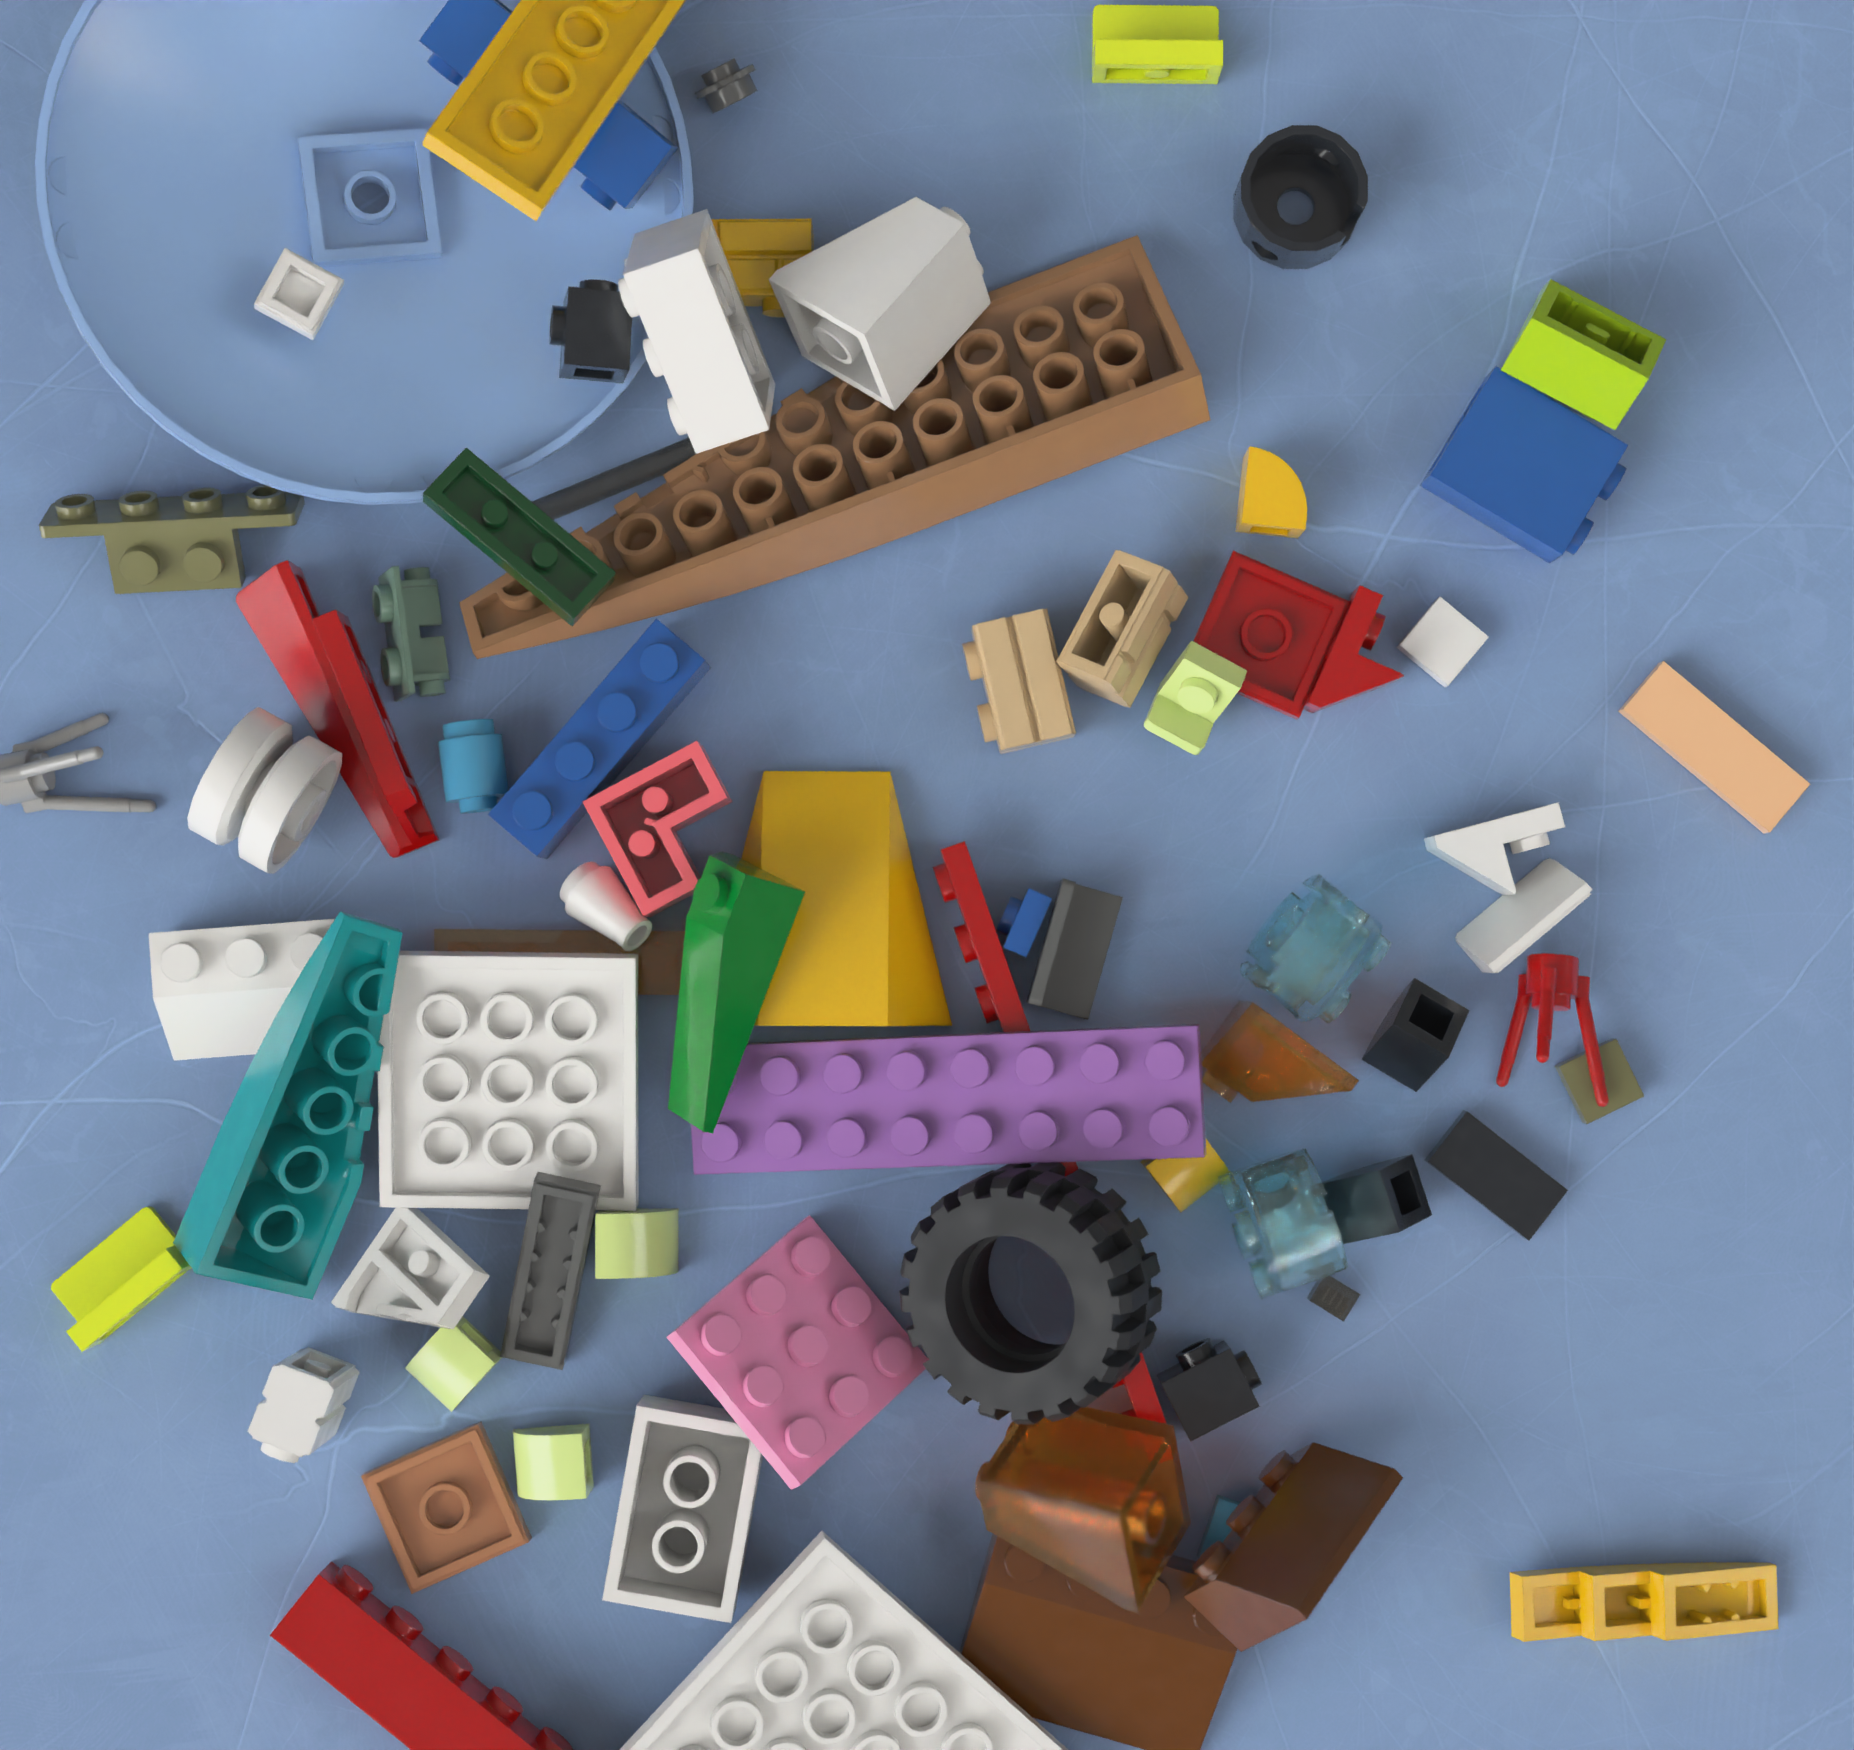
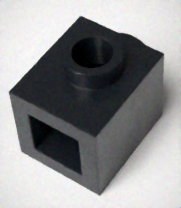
[549,280,632,384]
[1157,1338,1262,1442]

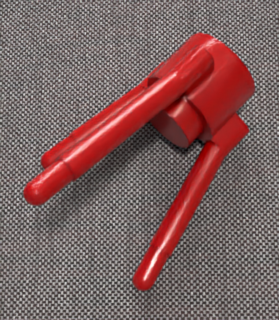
[1496,953,1609,1107]

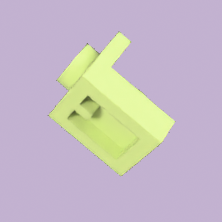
[1144,641,1247,755]

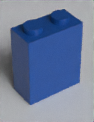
[1420,366,1628,563]

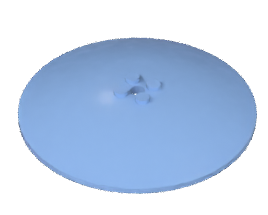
[35,0,694,505]

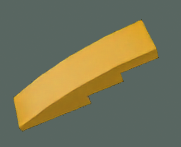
[1510,1562,1779,1642]

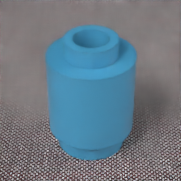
[438,719,509,814]

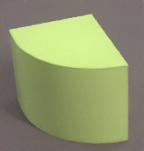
[595,1208,679,1279]
[405,1316,503,1412]
[513,1424,594,1500]

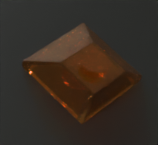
[1201,1001,1359,1103]

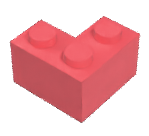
[582,741,733,918]

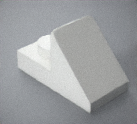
[1424,802,1565,896]

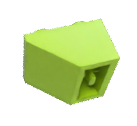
[1501,279,1667,430]

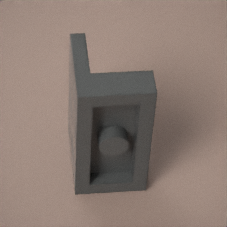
[1026,878,1123,1020]

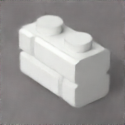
[248,1347,360,1463]

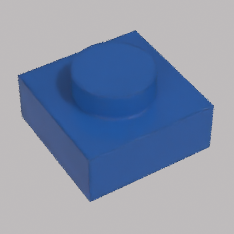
[996,888,1052,958]

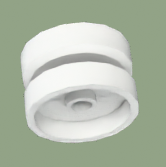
[187,707,342,874]

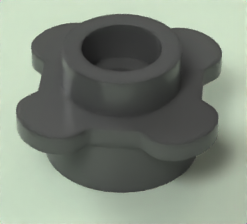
[695,58,757,113]

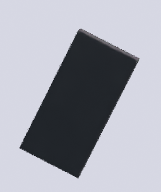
[1425,1110,1568,1241]

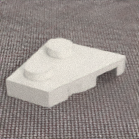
[331,1208,490,1329]

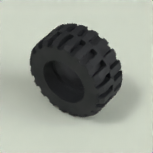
[899,1162,1162,1425]

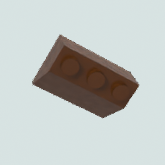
[1184,1442,1404,1652]

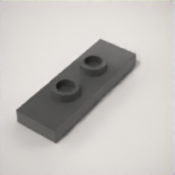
[500,1172,601,1370]

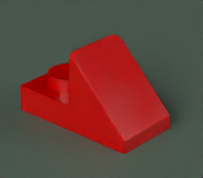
[1304,585,1404,713]

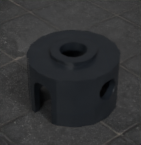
[1233,125,1368,269]

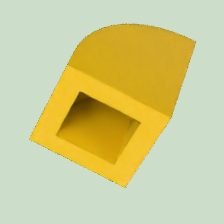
[1235,446,1307,539]
[1140,1139,1231,1213]

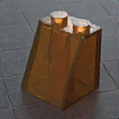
[975,1407,1191,1613]

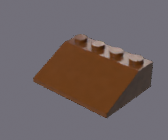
[959,1506,1237,1750]

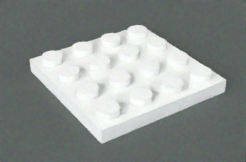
[378,951,639,1211]

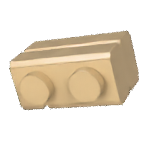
[1056,550,1188,708]
[962,608,1076,754]

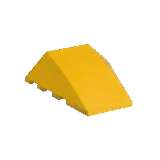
[741,771,952,1026]

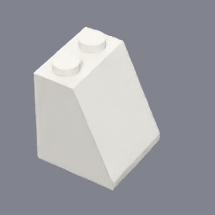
[769,197,991,411]

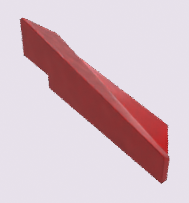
[236,560,439,858]

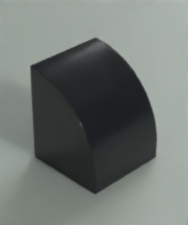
[1362,978,1470,1092]
[1317,1154,1432,1245]

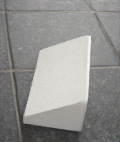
[1455,859,1592,973]

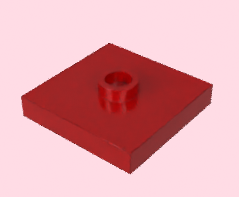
[1193,550,1350,720]

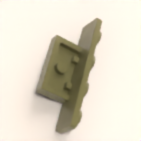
[39,485,305,594]

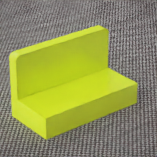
[1092,5,1223,84]
[51,1206,191,1352]

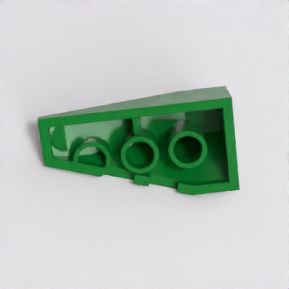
[668,852,805,1134]

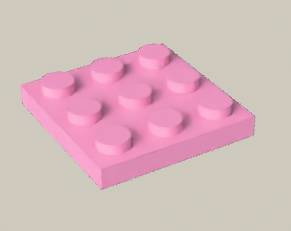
[667,1215,929,1490]

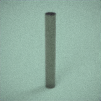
[532,437,696,520]

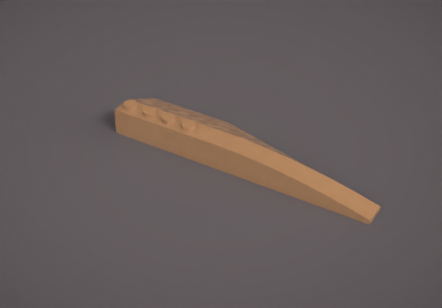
[459,235,1210,659]

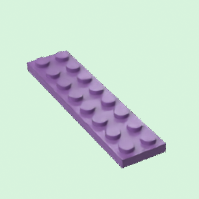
[691,1024,1206,1175]

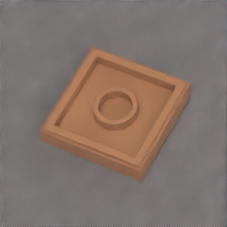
[361,1421,532,1594]

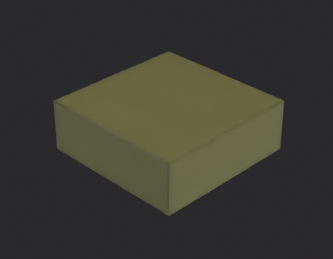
[1555,1038,1644,1124]

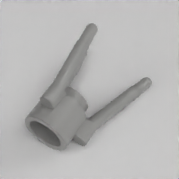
[0,713,156,813]

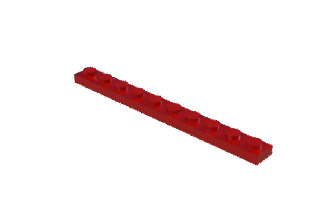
[932,841,1177,1462]

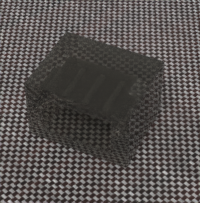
[1307,1271,1360,1322]

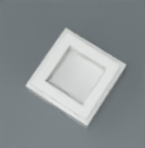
[254,248,344,340]
[1396,597,1489,687]

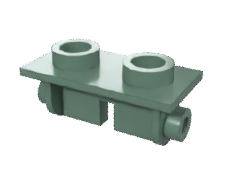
[372,566,450,702]

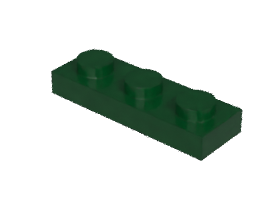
[423,447,616,627]

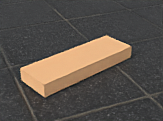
[1618,661,1810,833]

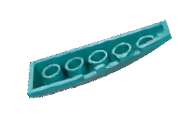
[173,911,402,1300]

